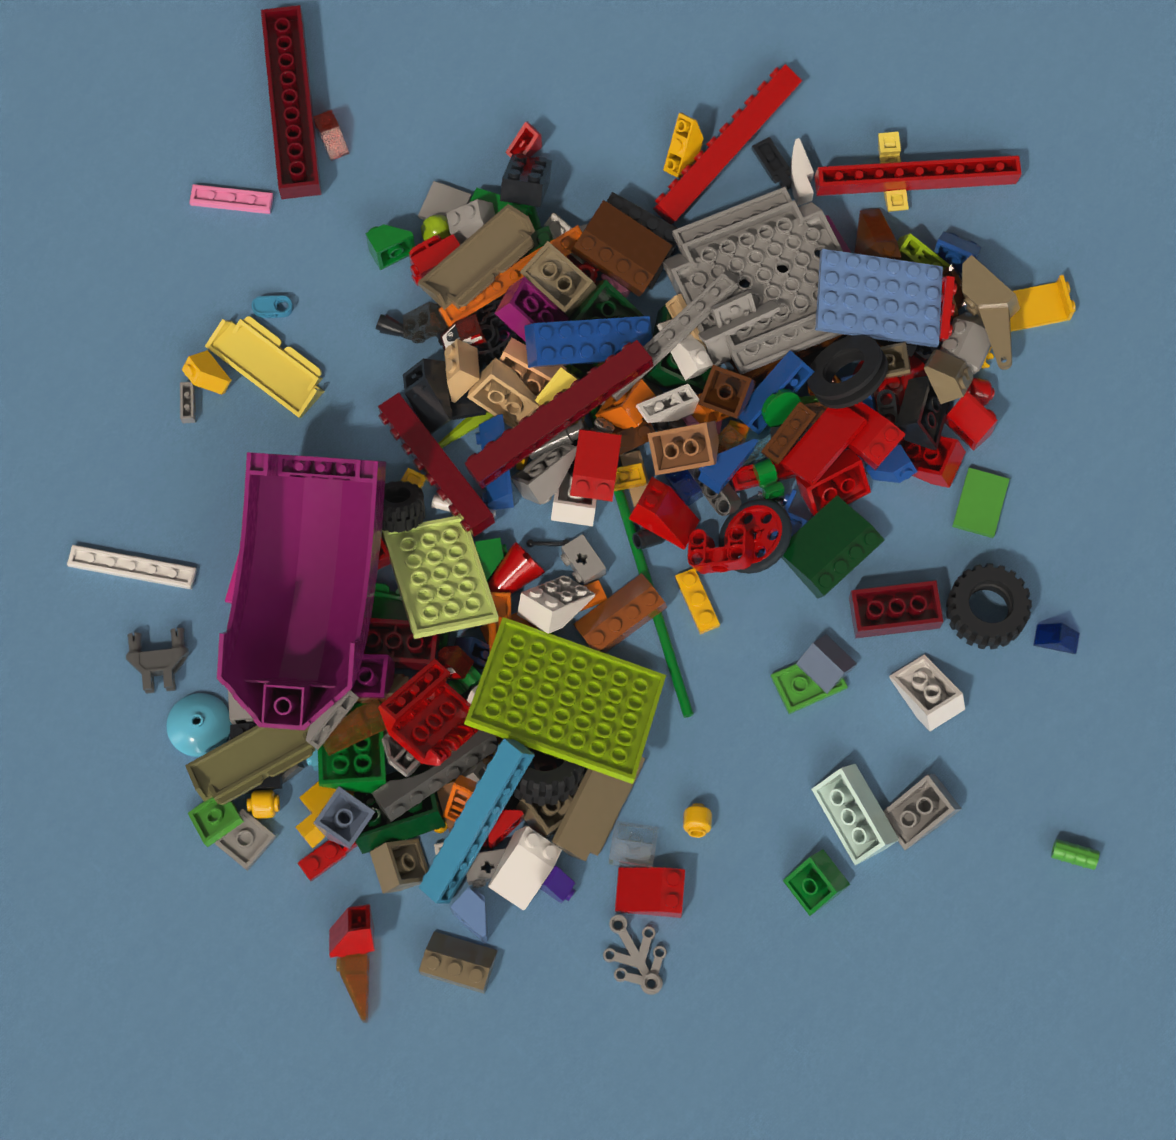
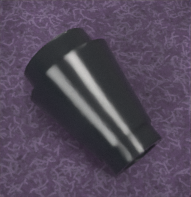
[375,314,408,337]

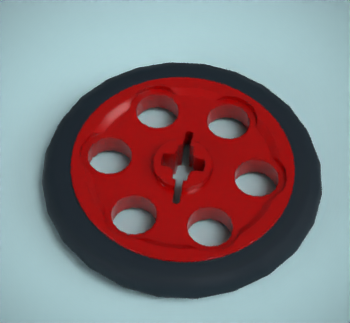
[719,499,792,574]

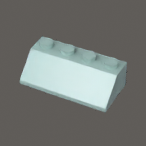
[812,764,899,865]

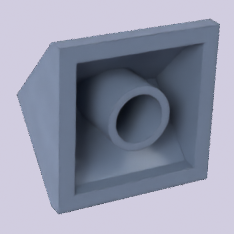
[796,634,857,694]
[313,787,375,849]

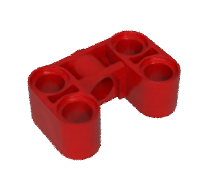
[688,524,754,574]

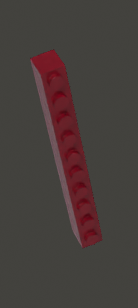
[465,340,654,489]

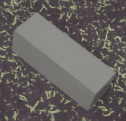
[180,382,196,423]

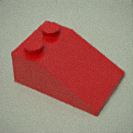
[847,402,906,470]
[570,429,622,502]
[902,436,966,488]
[629,477,700,550]
[615,867,685,918]

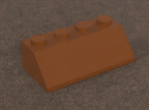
[573,573,667,653]

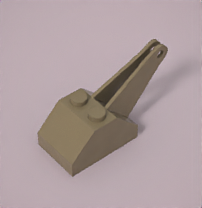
[962,255,1020,370]

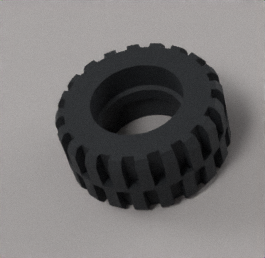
[946,563,1032,649]
[514,746,584,806]

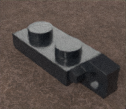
[752,137,792,190]

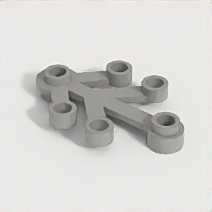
[603,915,666,995]

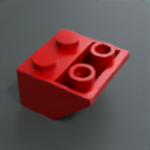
[945,391,998,451]
[329,904,375,958]

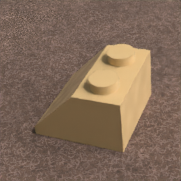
[444,339,480,403]

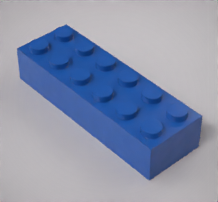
[524,316,652,368]

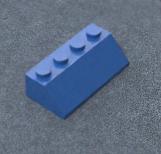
[475,414,514,510]

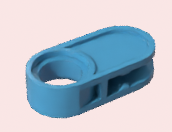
[251,295,293,318]

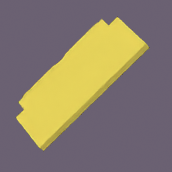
[205,316,325,418]

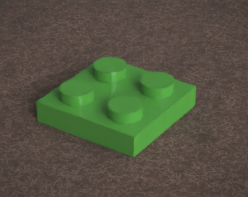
[188,797,244,847]

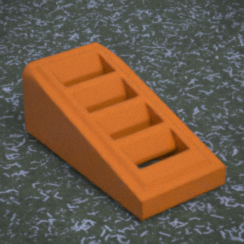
[443,775,477,822]

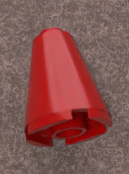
[488,542,545,594]

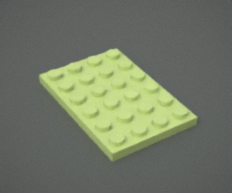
[382,515,499,639]

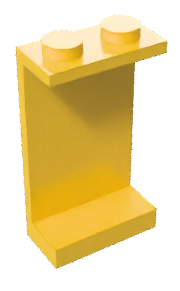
[1010,275,1076,332]

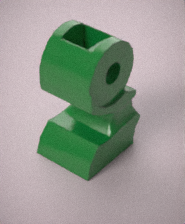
[753,458,785,500]
[448,663,481,699]

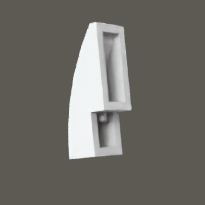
[790,138,814,206]

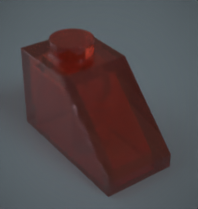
[313,109,349,161]

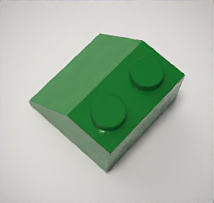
[365,224,415,270]
[783,849,851,916]

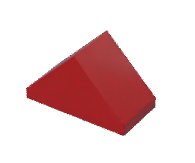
[505,121,542,158]

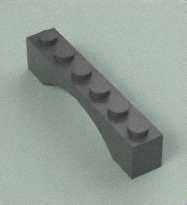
[372,730,499,821]

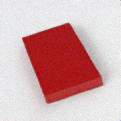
[781,407,868,486]

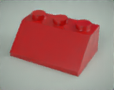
[795,449,871,516]

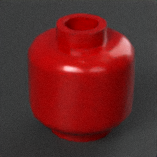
[966,378,995,406]

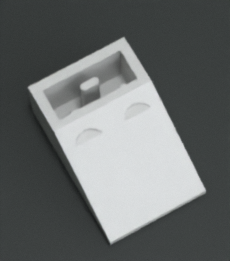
[517,575,595,634]

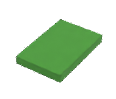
[952,467,1010,538]
[770,664,848,714]

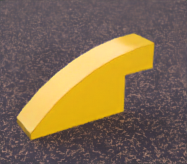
[295,781,354,848]

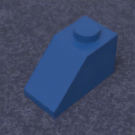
[864,444,918,483]

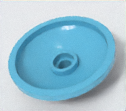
[166,693,232,757]

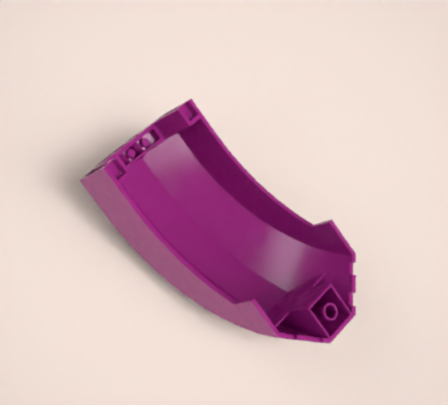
[217,452,386,730]

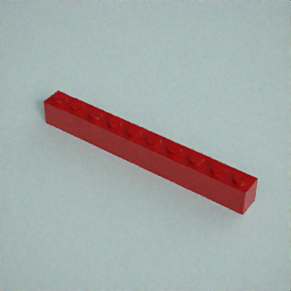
[653,64,802,225]
[814,155,1022,196]

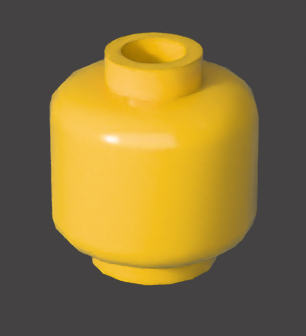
[247,789,280,819]
[683,803,712,838]

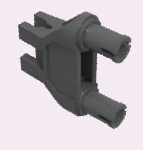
[126,628,189,694]

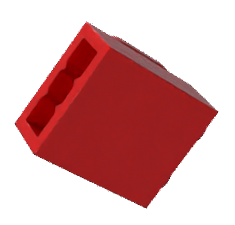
[409,234,460,286]

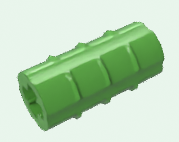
[1051,839,1100,870]

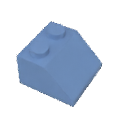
[450,887,488,944]

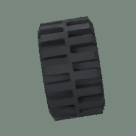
[382,481,425,533]

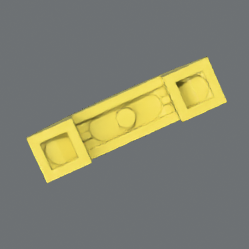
[878,132,909,212]

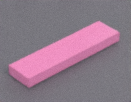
[189,184,273,214]

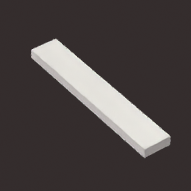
[67,545,197,590]

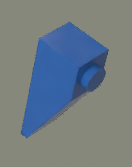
[698,439,758,494]

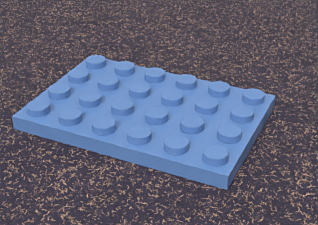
[815,249,943,347]

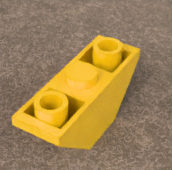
[663,113,704,178]

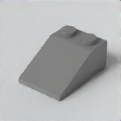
[446,199,495,245]
[511,443,577,505]
[883,774,962,850]

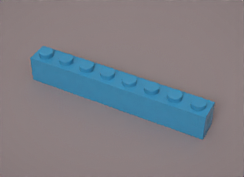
[419,739,535,904]

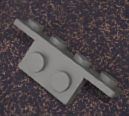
[698,290,781,344]

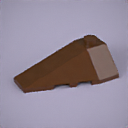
[854,208,901,260]

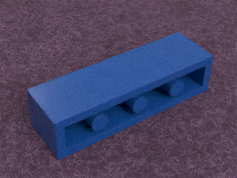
[739,350,815,435]

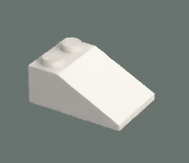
[551,472,597,526]
[889,654,965,731]
[488,826,562,910]

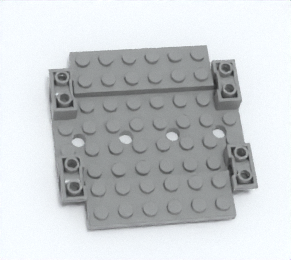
[662,187,843,375]

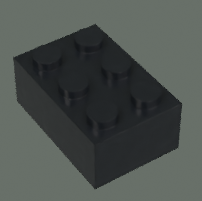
[500,153,552,207]

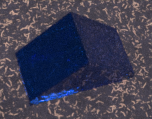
[1033,623,1080,655]

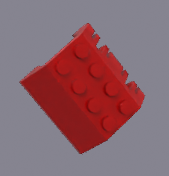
[378,658,479,766]

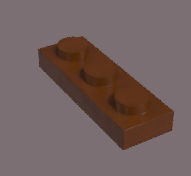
[761,402,816,465]

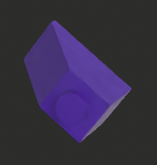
[540,865,576,904]

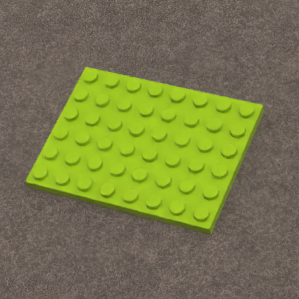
[464,617,666,784]

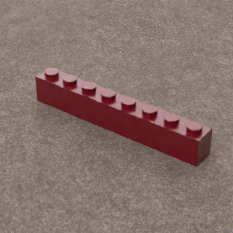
[378,392,495,537]

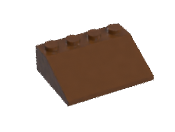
[570,200,672,297]

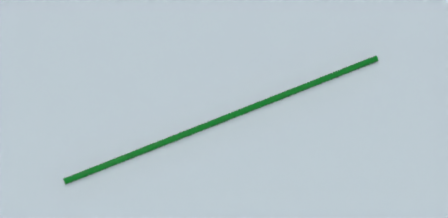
[527,205,694,718]

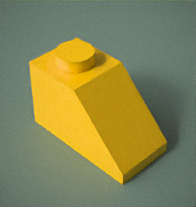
[182,350,232,395]

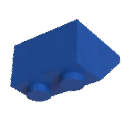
[934,231,981,273]

